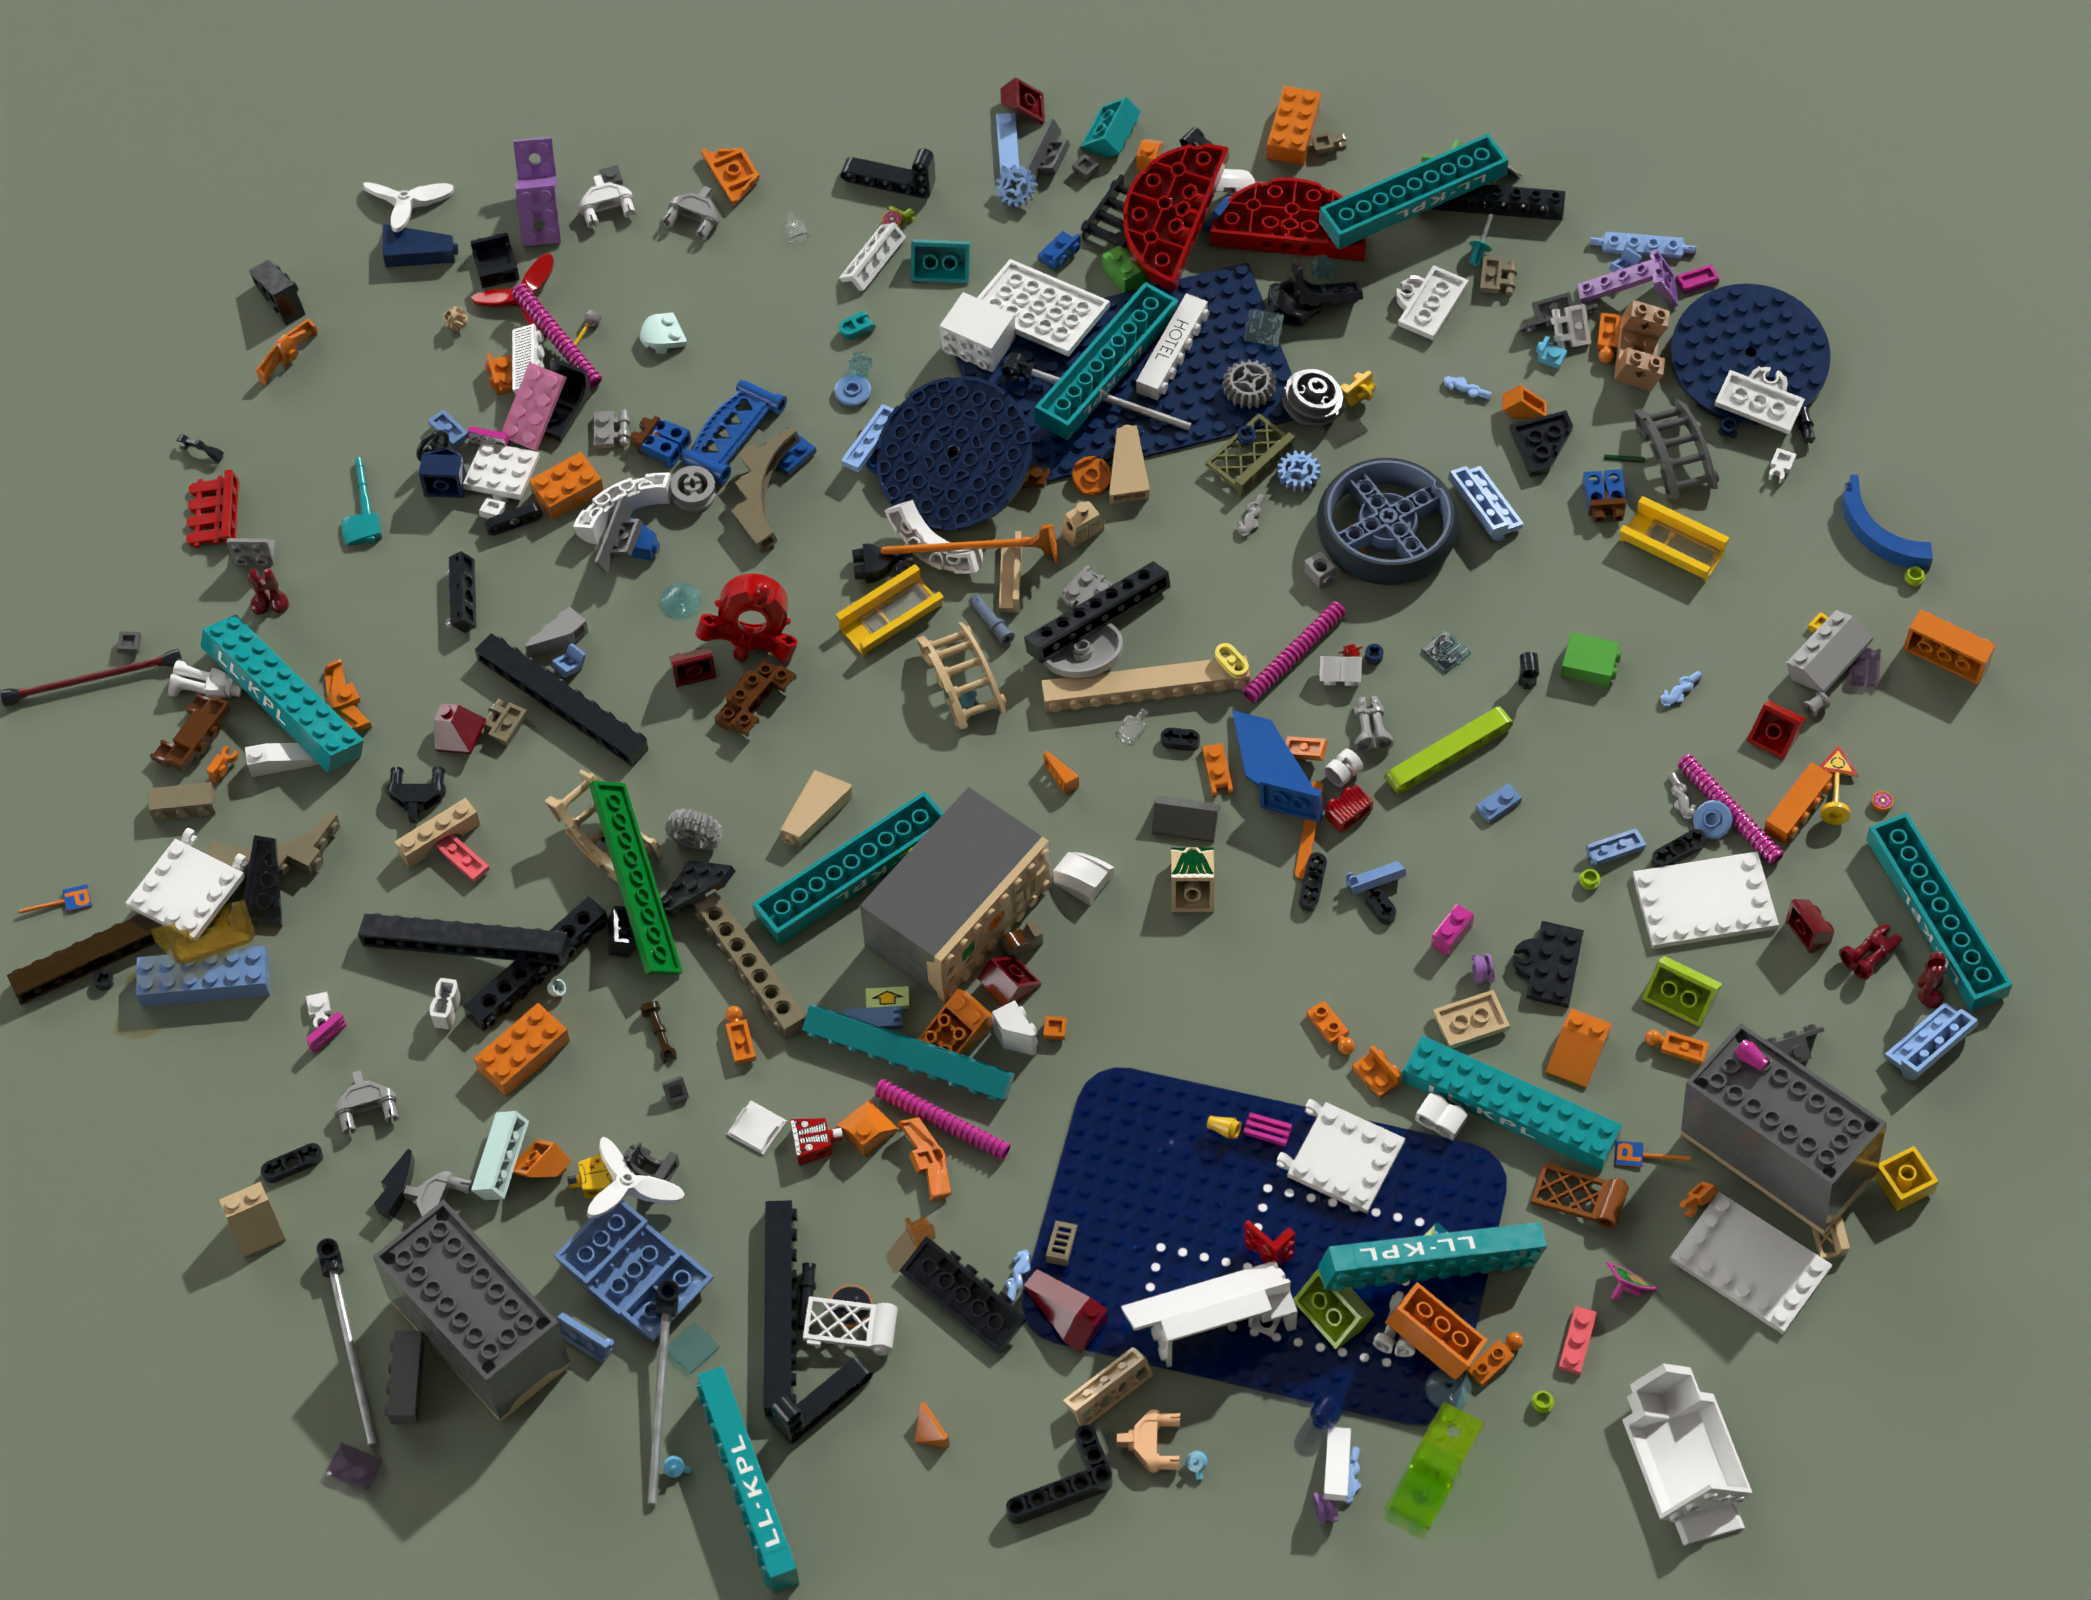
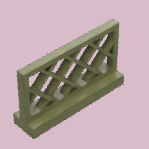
[1205,413,1295,497]

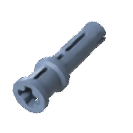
[968,594,1015,646]

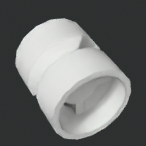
[1324,749,1363,788]

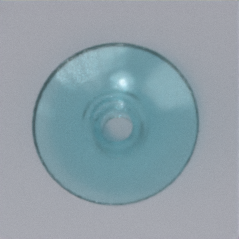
[661,583,701,618]
[1426,1368,1471,1410]

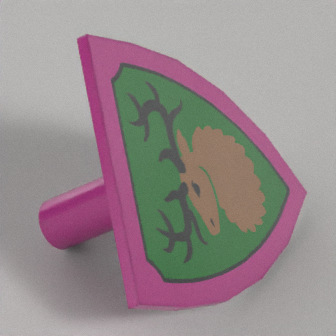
[1606,1261,1657,1301]

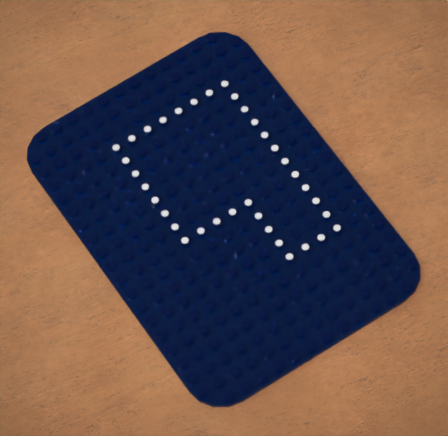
[1022,1067,1507,1426]

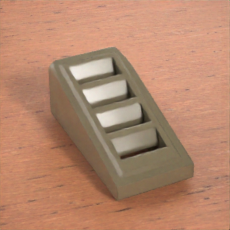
[1046,1221,1078,1267]

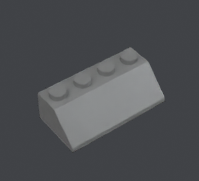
[1787,610,1873,693]

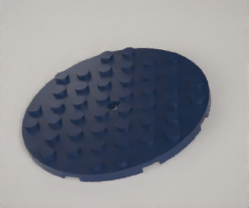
[1670,284,1831,425]
[876,376,1032,531]

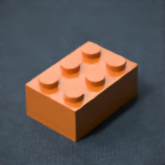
[529,452,604,521]

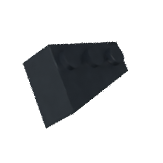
[249,259,306,325]

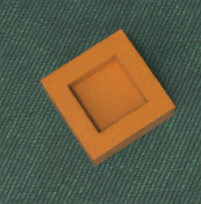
[1043,1016,1067,1040]

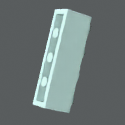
[471,1111,529,1200]

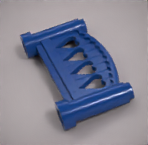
[680,380,787,485]

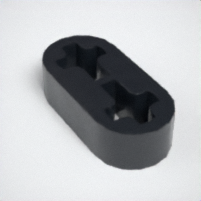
[1161,728,1200,751]
[1365,887,1396,924]

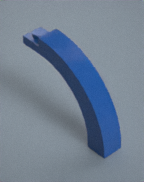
[1841,475,1933,570]

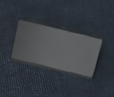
[1152,796,1220,842]

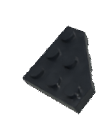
[1509,410,1573,477]
[661,860,736,916]

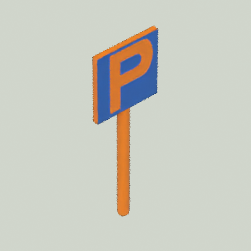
[18,884,92,914]
[1615,1141,1692,1167]

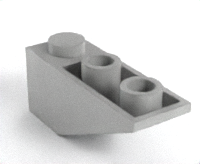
[525,607,588,657]

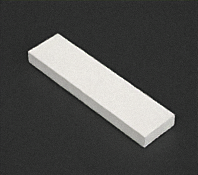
[1324,1427,1351,1501]

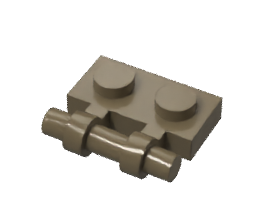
[1480,256,1518,296]
[480,699,528,746]

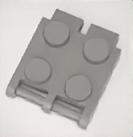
[1061,565,1113,608]

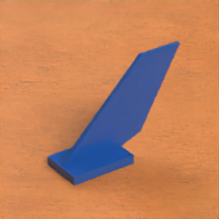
[1232,710,1323,823]

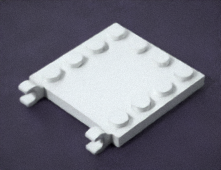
[126,828,249,942]
[1276,1099,1405,1213]

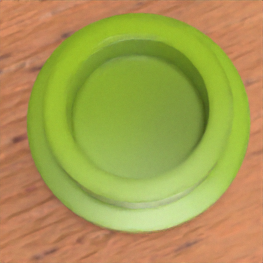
[1904,566,1925,586]
[1579,869,1601,890]
[1531,1391,1554,1413]

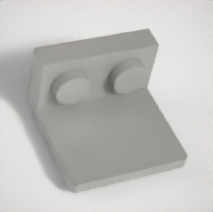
[227,538,277,566]

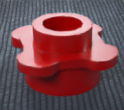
[1338,644,1363,657]

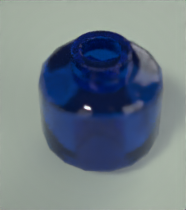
[1310,1395,1344,1430]

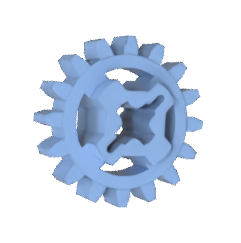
[995,165,1038,208]
[1277,450,1321,491]

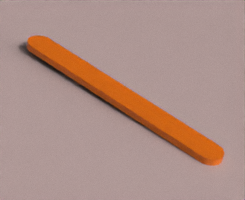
[1295,781,1323,880]

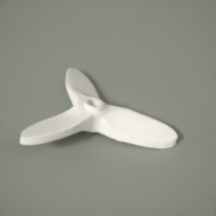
[363,183,454,232]
[587,1137,685,1218]

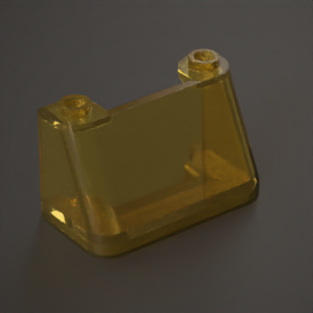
[150,900,255,965]

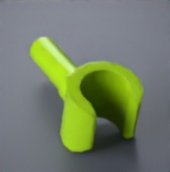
[889,206,915,223]

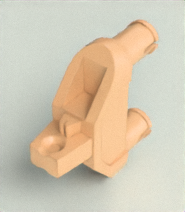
[1117,1409,1180,1473]

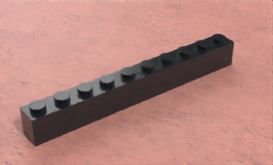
[475,633,648,767]
[357,913,571,966]
[764,1200,798,1417]

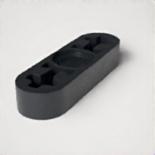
[484,503,543,536]
[1651,829,1706,868]
[1298,852,1327,911]
[261,1143,323,1183]

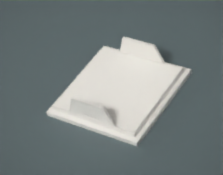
[727,1101,787,1155]

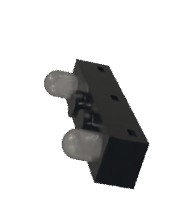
[443,551,477,633]

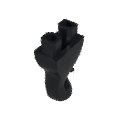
[852,544,914,583]

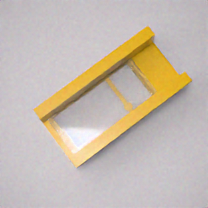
[1619,496,1729,582]
[835,564,944,656]

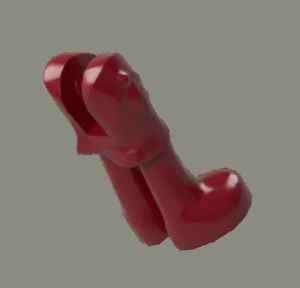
[247,568,289,615]
[1839,924,1903,980]
[1917,952,1946,1008]

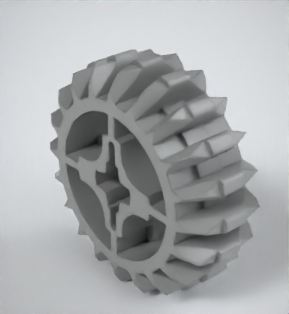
[1223,359,1276,410]
[665,808,722,852]

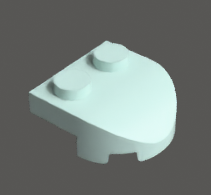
[639,313,687,354]

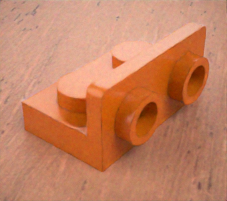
[484,353,513,395]
[1352,1045,1401,1099]

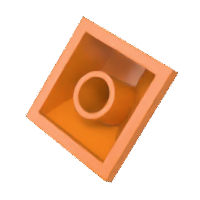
[836,1099,898,1157]
[513,1139,571,1177]

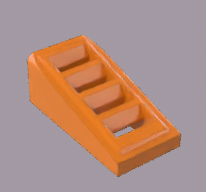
[1043,751,1079,794]

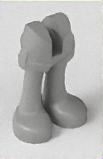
[1354,696,1394,752]

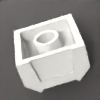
[1053,852,1114,906]

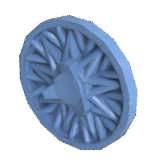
[834,375,871,407]
[1693,800,1733,840]

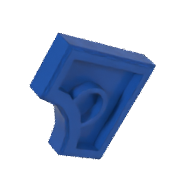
[1202,194,1231,232]

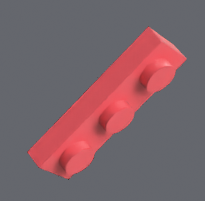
[433,834,490,883]
[1558,1306,1597,1375]

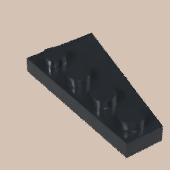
[239,835,283,926]

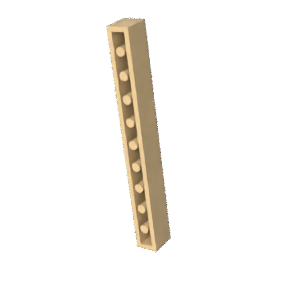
[1042,655,1250,712]

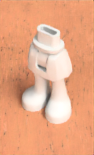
[168,660,243,699]

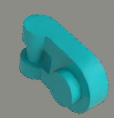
[839,311,876,339]

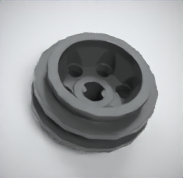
[1282,369,1343,427]

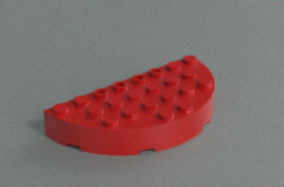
[1123,144,1229,292]
[1210,178,1366,262]

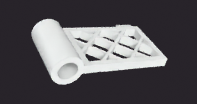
[803,1296,898,1356]

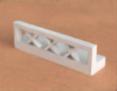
[839,223,906,291]

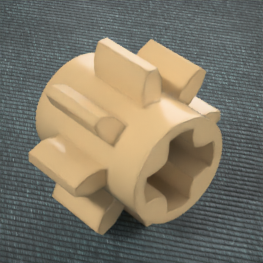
[443,306,468,331]

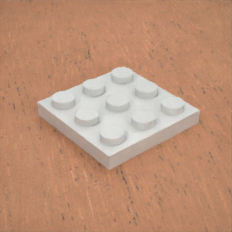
[463,441,540,500]

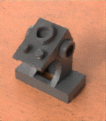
[623,1142,680,1182]

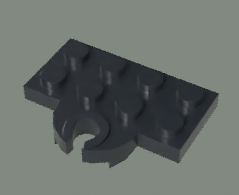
[1512,921,1584,1008]

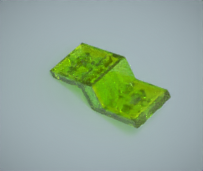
[1389,1402,1485,1530]

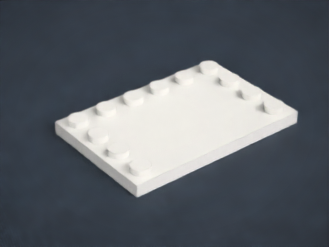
[977,259,1110,357]
[1632,851,1779,949]
[1669,1192,1832,1334]

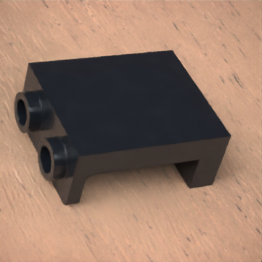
[470,233,520,289]

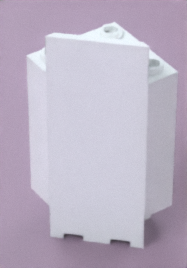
[1121,1261,1297,1367]
[1622,1363,1752,1546]

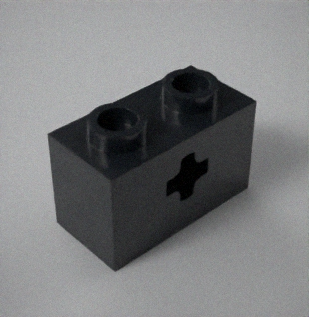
[608,906,635,957]

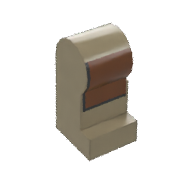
[1000,919,1043,956]

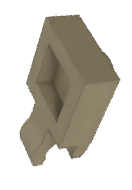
[1311,132,1346,155]

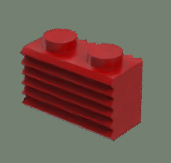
[1325,784,1374,833]

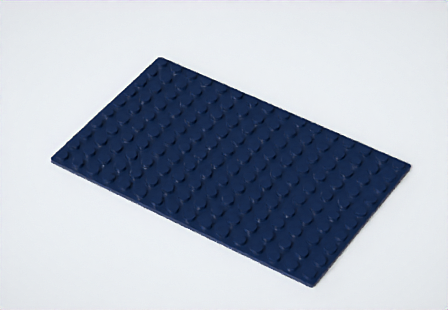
[954,263,1294,489]

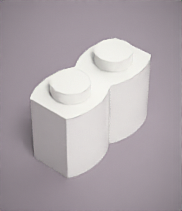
[1320,656,1362,686]
[430,978,461,1030]
[1415,1093,1467,1141]

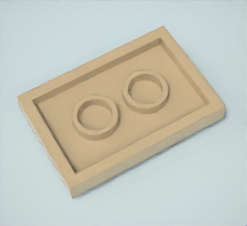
[1433,990,1510,1049]

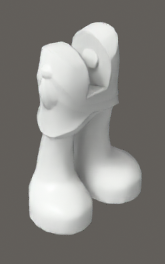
[1373,1291,1416,1357]

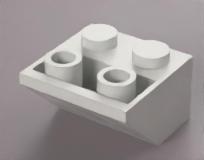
[992,1000,1038,1056]

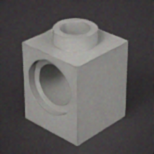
[1304,551,1336,588]

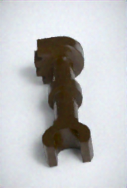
[640,1001,677,1063]

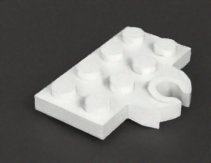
[1396,265,1469,340]
[1714,366,1805,434]

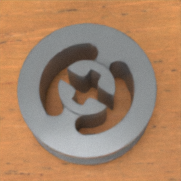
[670,466,716,512]

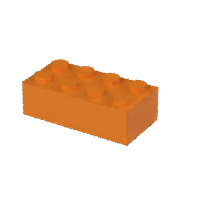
[1267,86,1321,166]
[1903,609,1996,685]
[474,1003,570,1096]
[1385,1282,1488,1380]

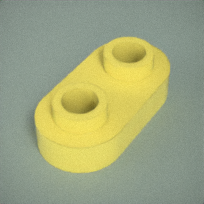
[1215,643,1249,679]

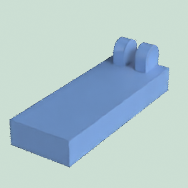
[1585,828,1646,866]
[1345,861,1407,895]
[844,1006,903,1030]
[557,1312,614,1363]

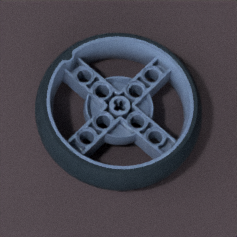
[1317,458,1459,585]

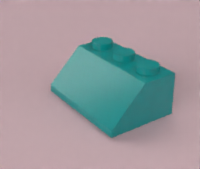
[1080,97,1141,158]
[910,239,971,283]

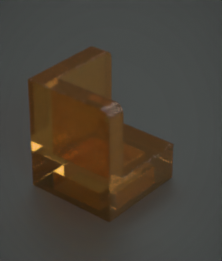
[905,1216,936,1247]

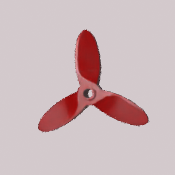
[471,253,554,337]

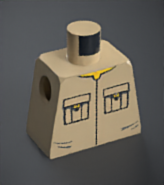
[1061,501,1104,548]

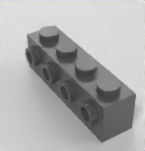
[384,1331,425,1424]

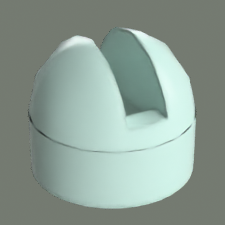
[547,979,566,997]

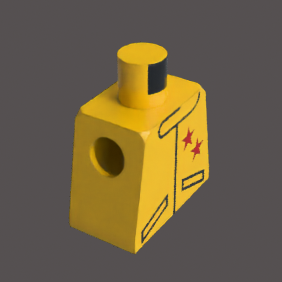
[567,1154,613,1198]

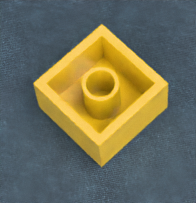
[1875,1146,1939,1211]

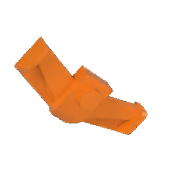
[256,318,318,385]
[323,659,372,733]
[897,1117,951,1202]

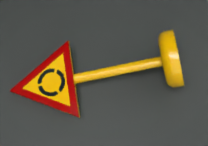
[1819,745,1858,825]

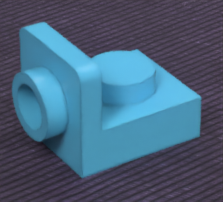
[1536,336,1567,369]

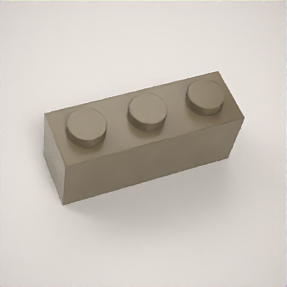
[149,782,216,821]

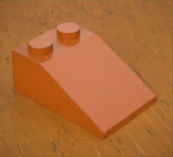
[1545,1008,1612,1089]

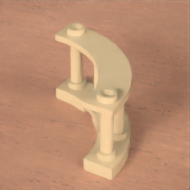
[916,622,1007,730]
[544,769,662,883]

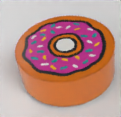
[882,211,902,228]
[1871,791,1893,813]

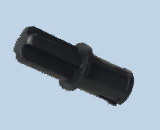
[1798,407,1815,444]

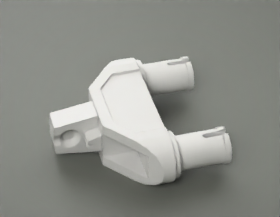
[579,175,636,228]

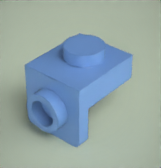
[1608,247,1642,272]
[551,643,586,678]

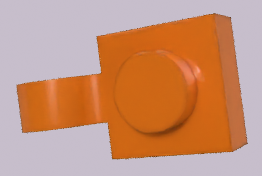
[206,746,239,783]
[1679,1181,1718,1218]

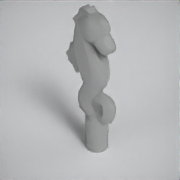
[1237,494,1265,537]
[1668,772,1696,821]

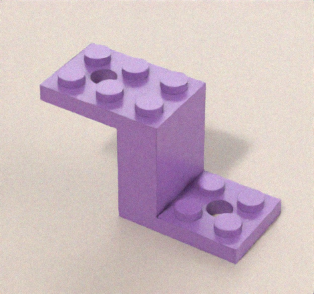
[513,137,561,246]

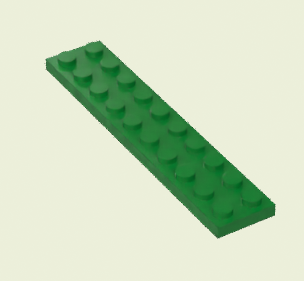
[588,781,683,976]

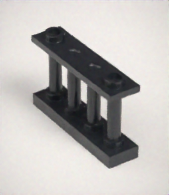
[1081,174,1129,248]

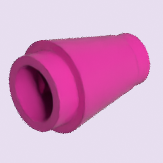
[1735,1039,1769,1071]

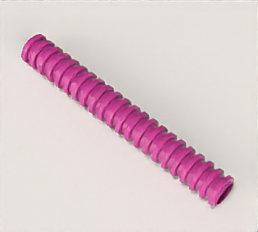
[511,284,602,388]
[1243,601,1346,703]
[1677,754,1784,865]
[875,1079,1010,1161]

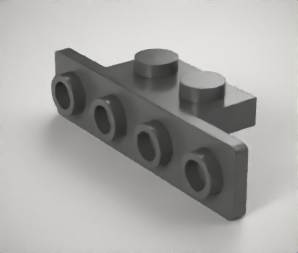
[1022,119,1070,183]
[1519,292,1597,333]
[595,497,643,573]
[1765,1024,1825,1062]

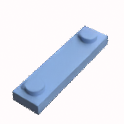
[996,113,1020,178]
[841,404,894,473]

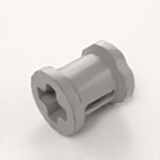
[1802,691,1831,718]

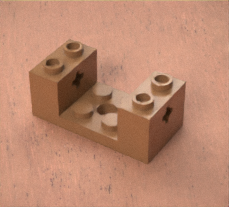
[1614,300,1670,392]

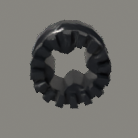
[93,970,114,991]

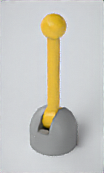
[574,310,601,346]

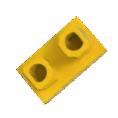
[1340,371,1376,407]

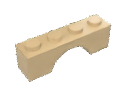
[394,798,480,868]

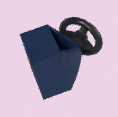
[416,430,467,498]

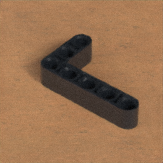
[840,148,936,199]
[772,1356,874,1444]
[1006,1425,1113,1524]

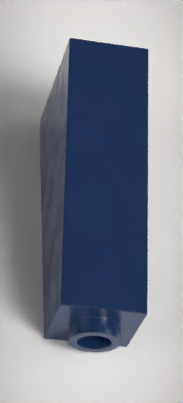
[383,224,459,267]

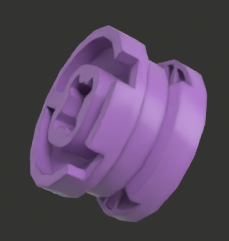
[1472,953,1495,985]
[1313,1493,1338,1525]

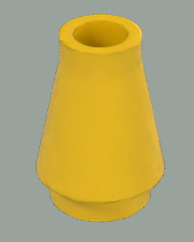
[1207,1116,1241,1139]

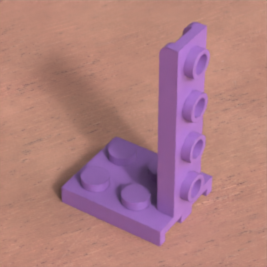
[1578,250,1679,308]

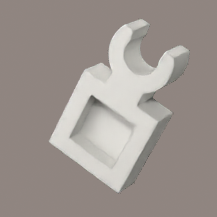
[1768,448,1796,484]
[479,495,508,519]
[306,992,332,1030]

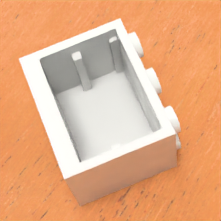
[940,292,1016,372]

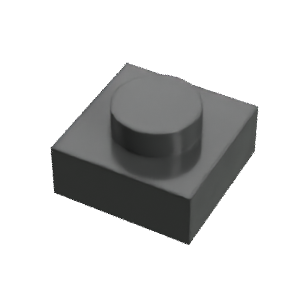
[1072,154,1099,180]
[599,165,623,185]
[117,631,142,654]
[661,1076,689,1105]

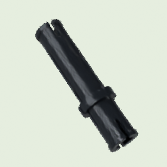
[797,1262,817,1330]

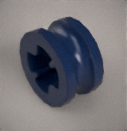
[1237,425,1256,446]
[1365,644,1384,665]

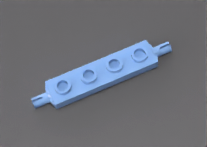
[1590,232,1696,259]

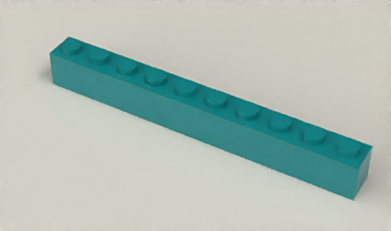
[802,1004,1015,1102]

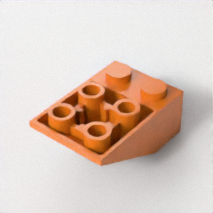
[918,989,993,1055]

